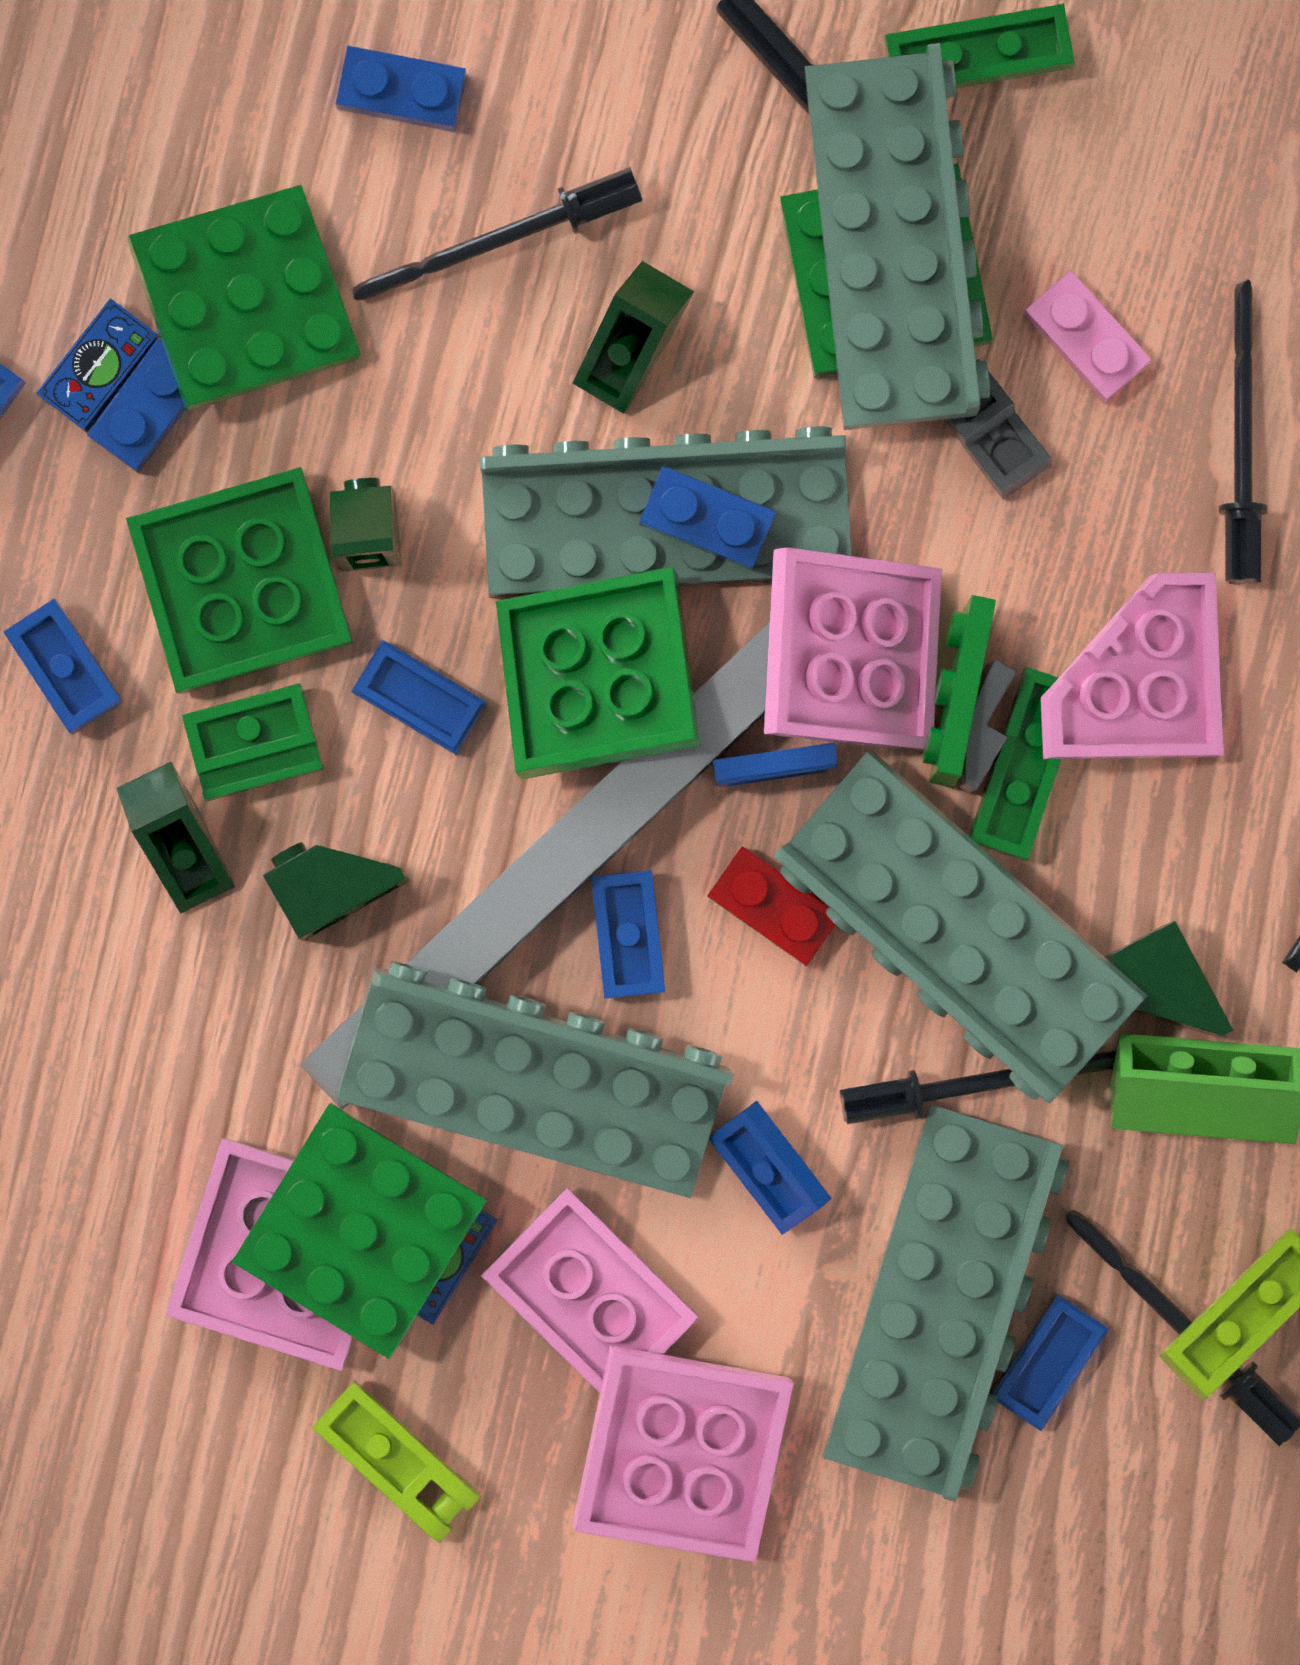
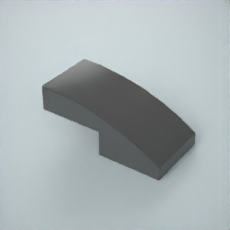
[945,358,1052,500]
[957,659,1016,793]

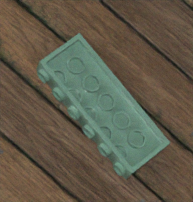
[805,43,990,430]
[480,426,852,598]
[774,750,1148,1103]
[336,961,734,1198]
[822,1104,1069,1502]

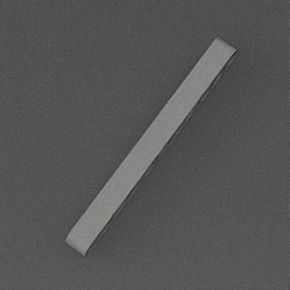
[300,622,770,1110]

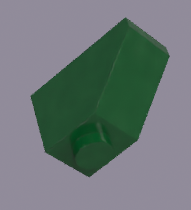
[572,261,694,414]
[330,478,402,572]
[116,762,235,914]
[263,842,410,941]
[1104,921,1233,1036]

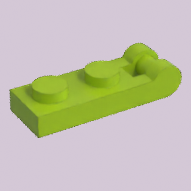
[312,1380,481,1543]

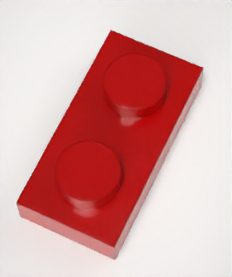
[707,846,835,966]

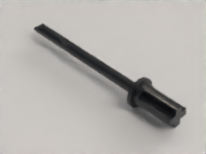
[352,167,643,300]
[1219,279,1268,585]
[840,1050,1116,1124]
[1066,1210,1300,1446]

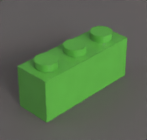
[1110,1033,1300,1144]

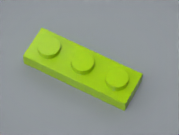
[1158,1228,1300,1401]

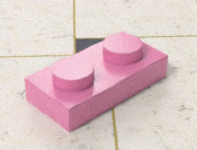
[1024,270,1152,403]

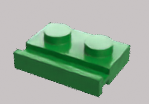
[182,683,324,802]

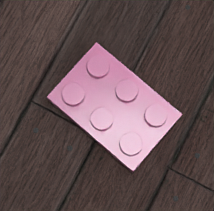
[481,1187,699,1393]

